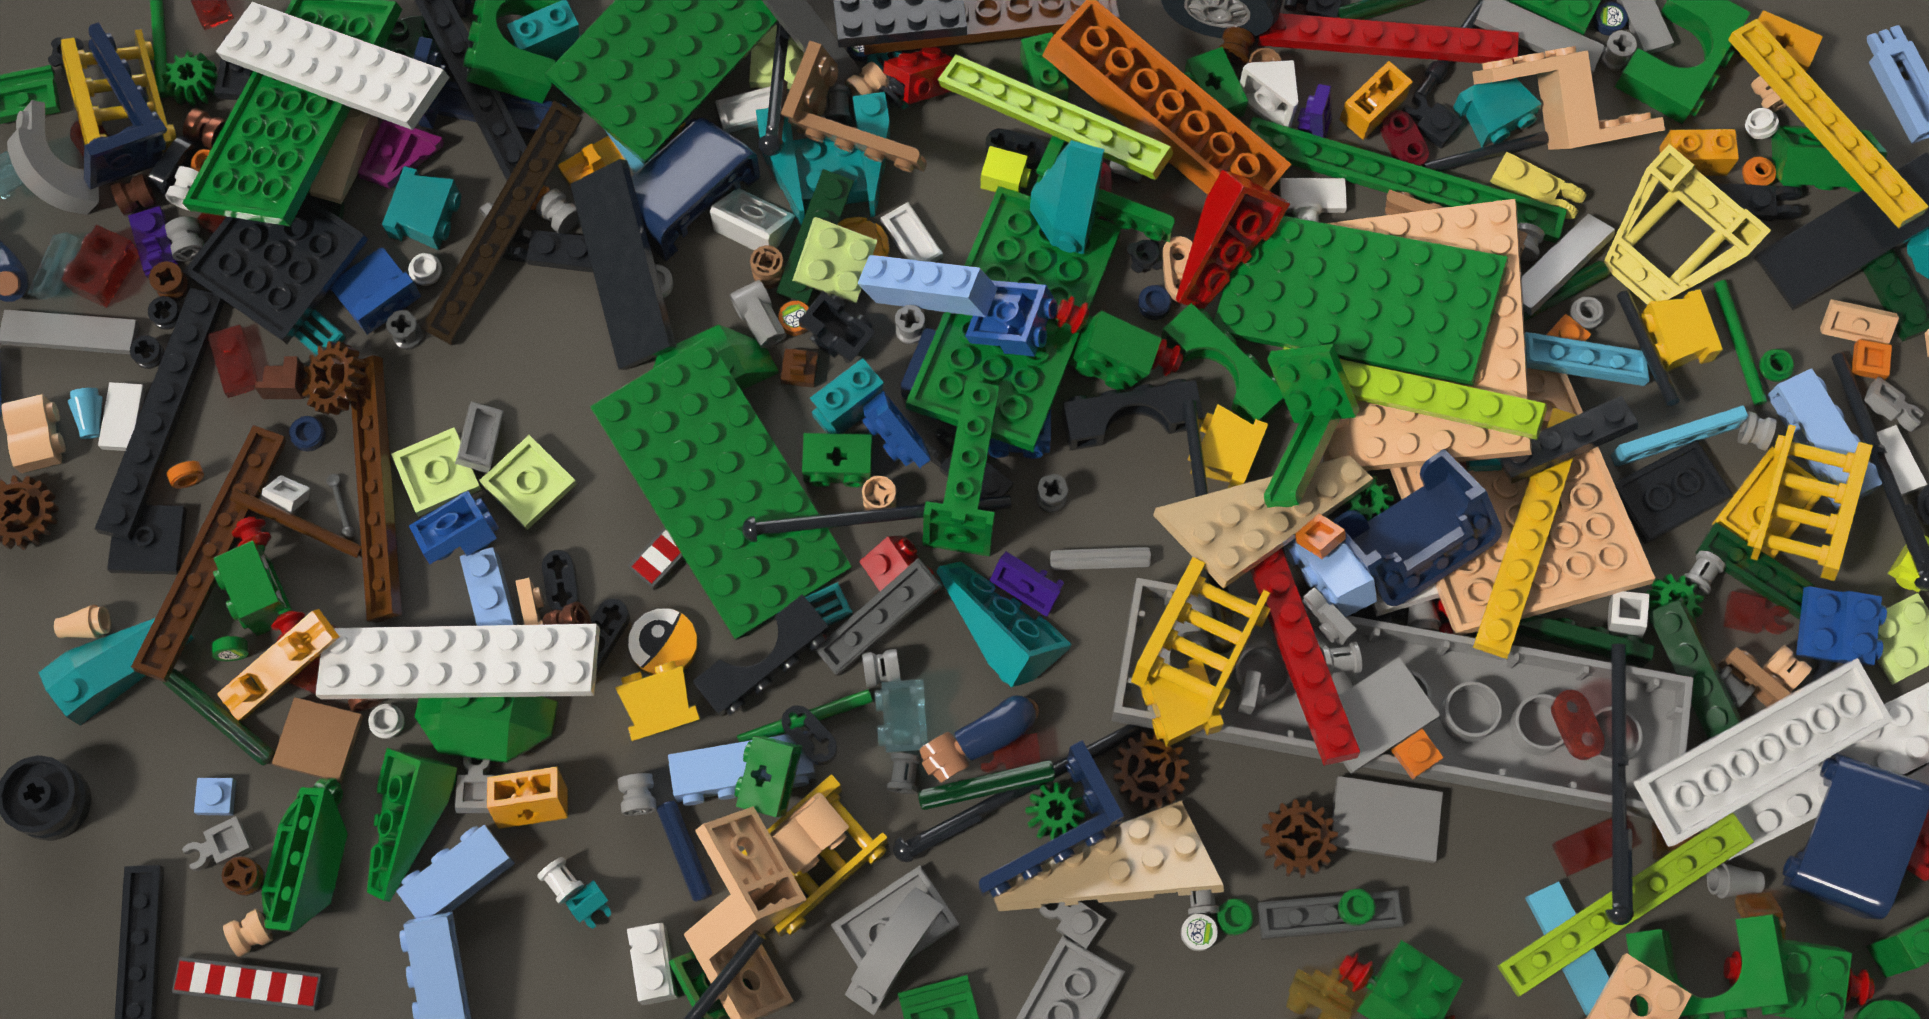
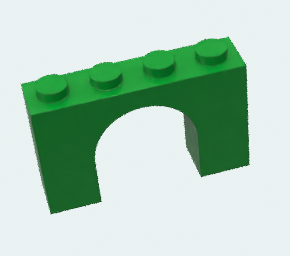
[463,0,561,104]
[1615,0,1751,124]
[1626,914,1795,1019]
[1866,916,1929,978]

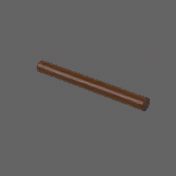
[230,488,362,558]

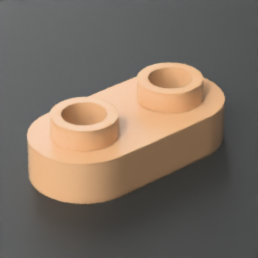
[1162,236,1192,301]

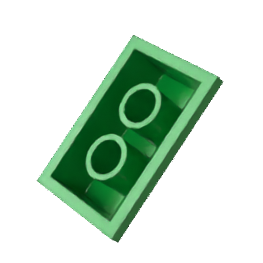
[1771,125,1887,192]

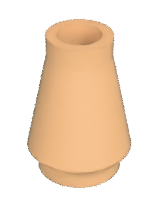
[54,604,111,638]

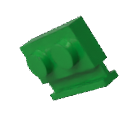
[0,65,61,124]
[898,975,979,1019]

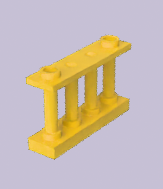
[61,29,176,153]
[1747,424,1873,581]
[1131,557,1271,719]
[741,774,888,937]

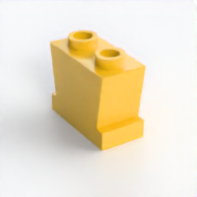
[1641,289,1723,372]
[1188,404,1268,488]
[1141,659,1224,748]
[615,661,700,741]

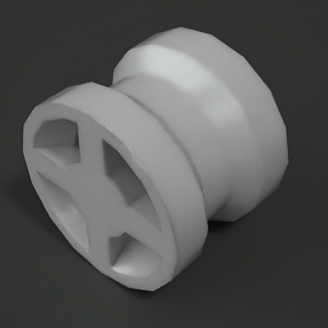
[1518,223,1545,262]
[1738,411,1777,451]

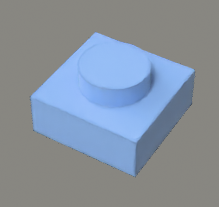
[194,778,236,816]

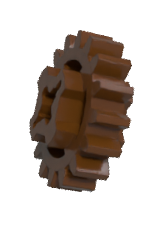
[301,341,366,415]
[0,475,59,550]
[1113,732,1189,810]
[1260,799,1338,878]

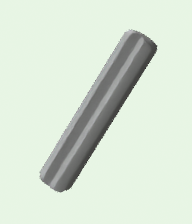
[1050,547,1151,570]

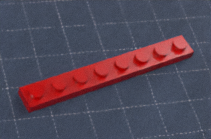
[1258,13,1519,64]
[1250,548,1360,766]

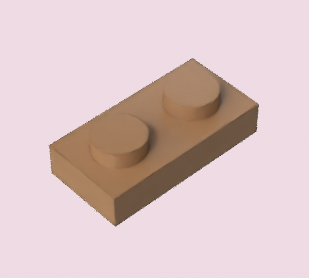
[1718,647,1791,707]

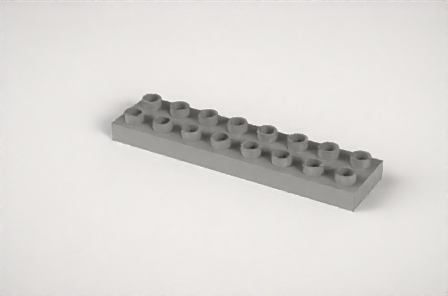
[1111,578,1693,820]

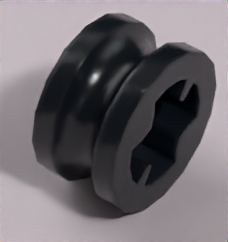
[878,76,905,108]
[148,296,181,330]
[130,335,164,369]

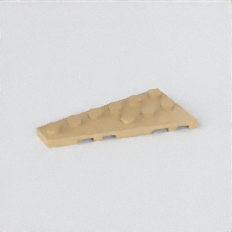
[1153,455,1373,589]
[993,801,1224,911]

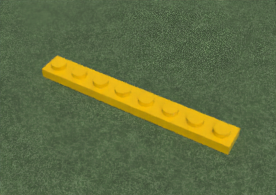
[1728,19,1929,228]
[1473,408,1577,659]

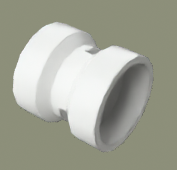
[165,166,199,211]

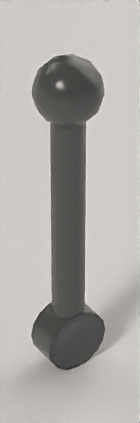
[326,474,355,539]

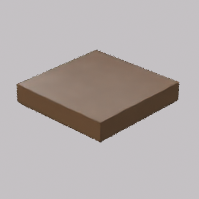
[272,697,363,783]

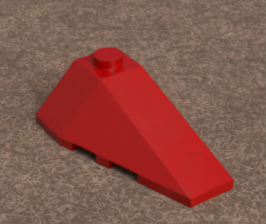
[1175,169,1290,309]

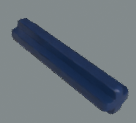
[657,801,712,902]

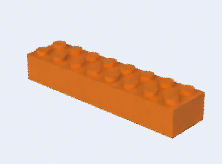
[1042,0,1291,195]

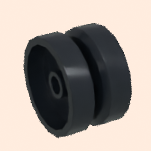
[0,755,91,841]

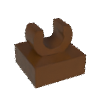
[780,348,819,388]

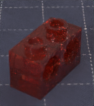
[61,224,139,308]

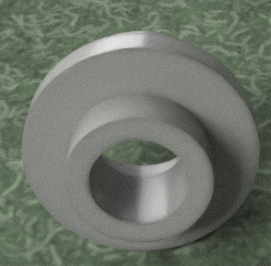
[1570,297,1604,329]

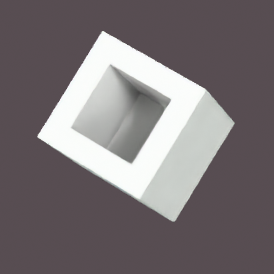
[1607,591,1649,638]

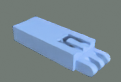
[1867,25,1929,144]

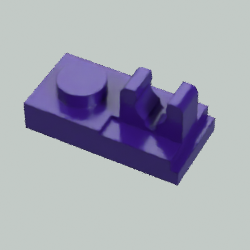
[1297,84,1332,138]
[128,206,179,278]
[990,551,1064,617]

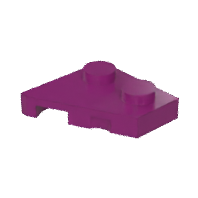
[357,119,444,189]

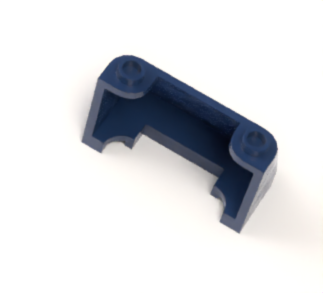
[632,117,761,261]
[1332,449,1502,606]
[1782,754,1929,920]

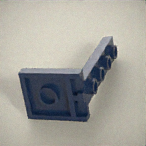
[84,22,167,190]
[413,37,569,134]
[979,740,1124,898]

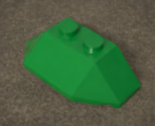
[653,324,779,391]
[415,696,558,763]
[261,787,348,932]

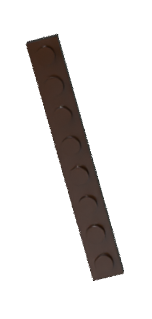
[351,355,402,623]
[131,425,287,683]

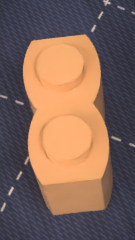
[2,394,66,473]
[769,792,849,874]

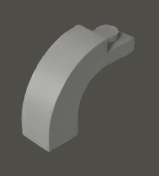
[7,100,99,215]
[845,886,944,1015]

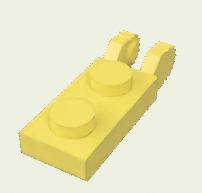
[1490,151,1587,220]

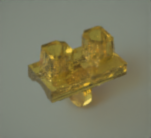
[1286,967,1355,1019]

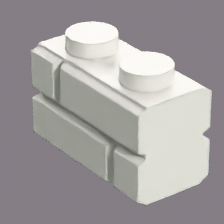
[627,923,678,1005]

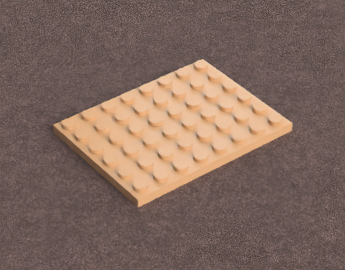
[1323,199,1532,471]
[1390,368,1655,636]

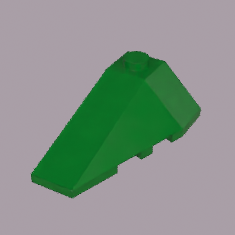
[367,748,457,902]

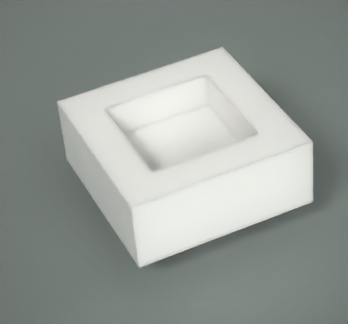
[261,475,310,513]

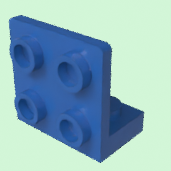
[331,247,421,335]

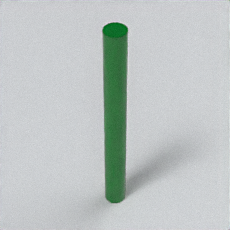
[150,0,169,98]
[1713,280,1767,406]
[737,689,873,742]

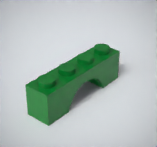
[1161,303,1284,424]

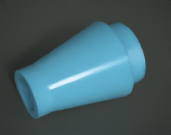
[68,388,103,439]

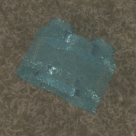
[875,679,928,753]

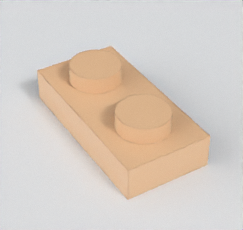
[1820,299,1899,344]
[515,578,544,625]

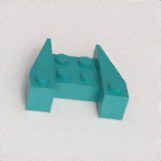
[756,92,890,226]

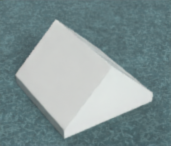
[1240,60,1298,128]
[710,188,795,250]

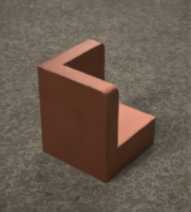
[255,356,305,399]

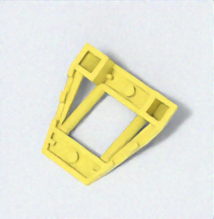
[1604,144,1771,305]

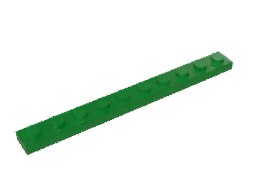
[1249,117,1567,243]

